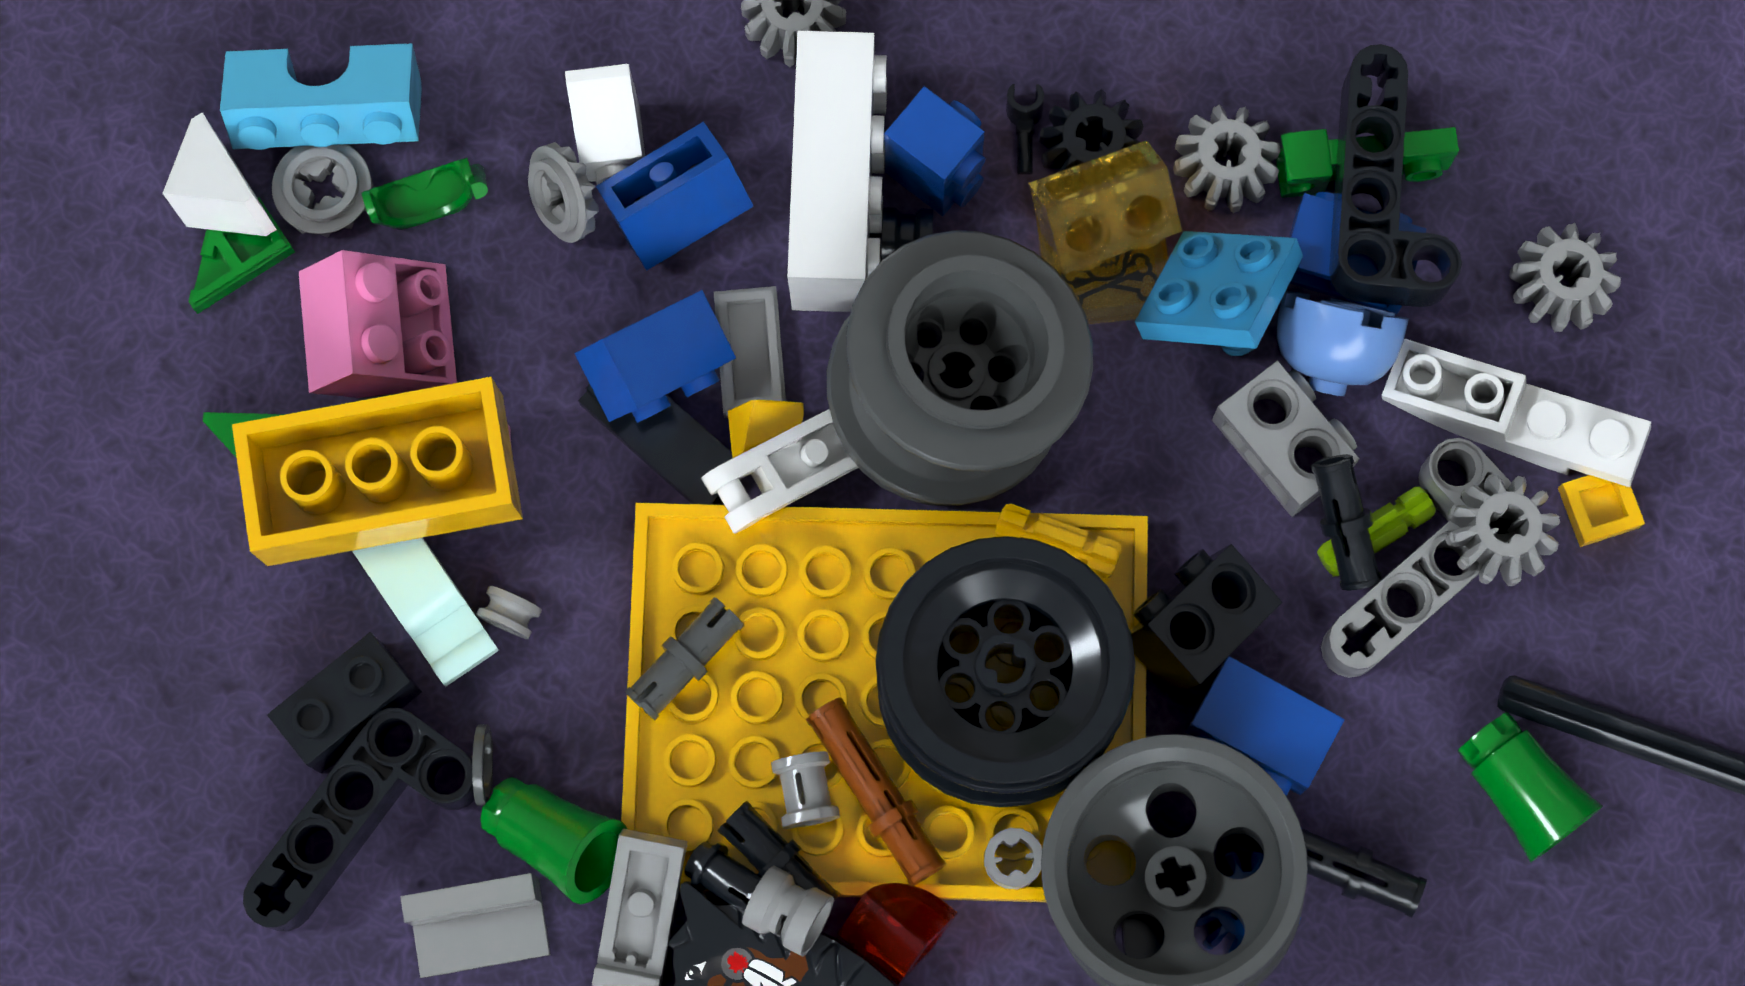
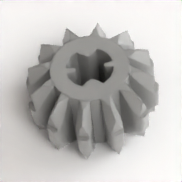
[741,0,846,67]
[1173,104,1280,214]
[1509,223,1621,333]
[1446,474,1560,586]

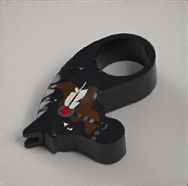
[668,881,898,986]

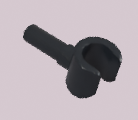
[1006,84,1044,175]

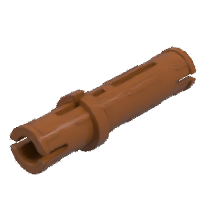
[806,697,947,887]

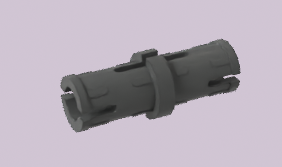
[625,597,744,720]

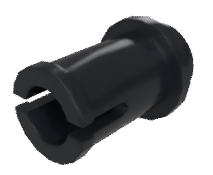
[684,842,762,915]

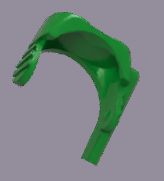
[361,158,488,230]

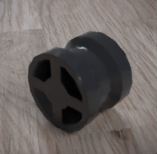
[881,207,933,261]

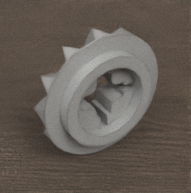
[528,142,599,243]
[272,144,374,238]

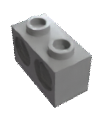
[1212,360,1359,517]

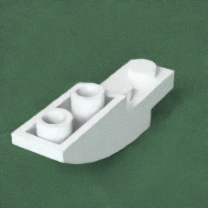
[1382,339,1651,487]

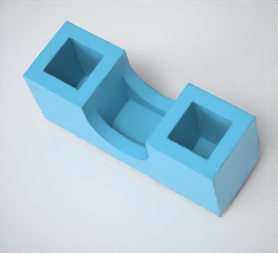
[220,43,422,150]

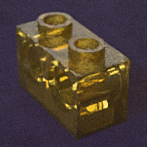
[1028,140,1182,274]

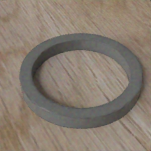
[472,724,493,806]

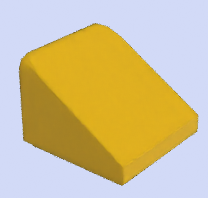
[728,400,804,458]

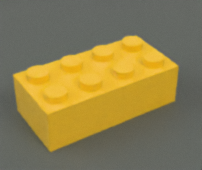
[232,377,523,566]

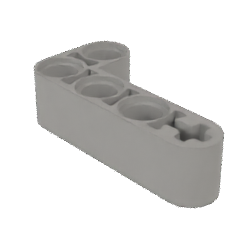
[1321,438,1515,678]

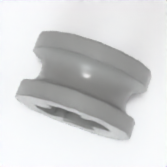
[476,586,542,639]
[984,828,1042,890]

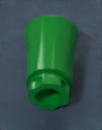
[1458,712,1603,863]
[480,777,627,904]

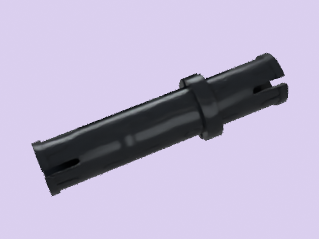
[1227,828,1427,918]

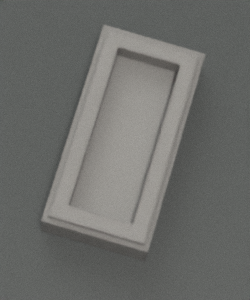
[714,286,786,418]

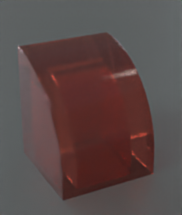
[838,883,958,985]

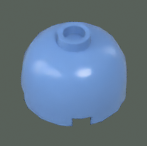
[1277,291,1409,396]

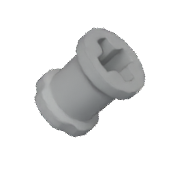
[771,751,840,829]

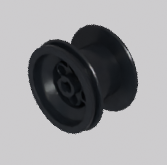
[875,536,1136,808]

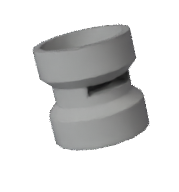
[742,866,834,957]

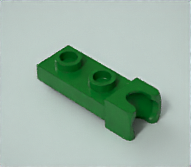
[1275,127,1459,198]

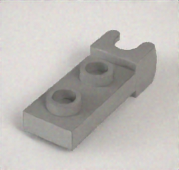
[592,828,688,986]

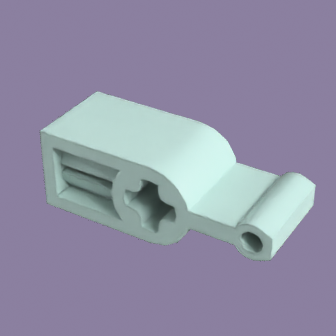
[352,538,499,687]

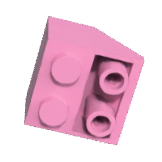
[299,250,457,398]

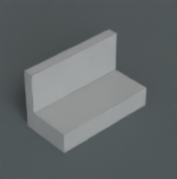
[400,873,551,978]

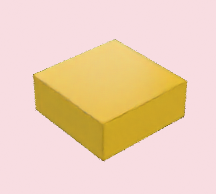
[1558,475,1645,547]

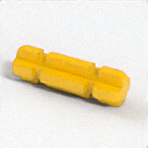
[995,504,1121,578]

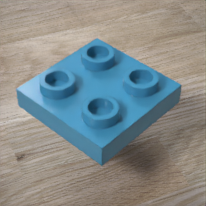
[1135,231,1303,356]

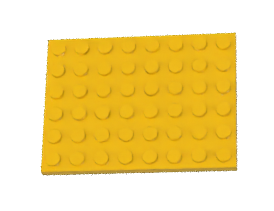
[621,503,1148,902]

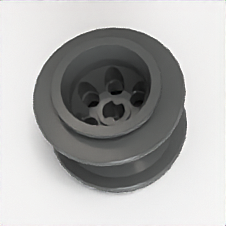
[826,230,1093,506]

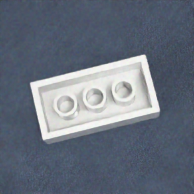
[787,31,887,312]

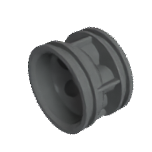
[1041,735,1308,986]

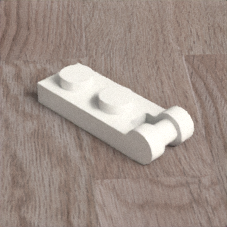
[701,409,859,534]

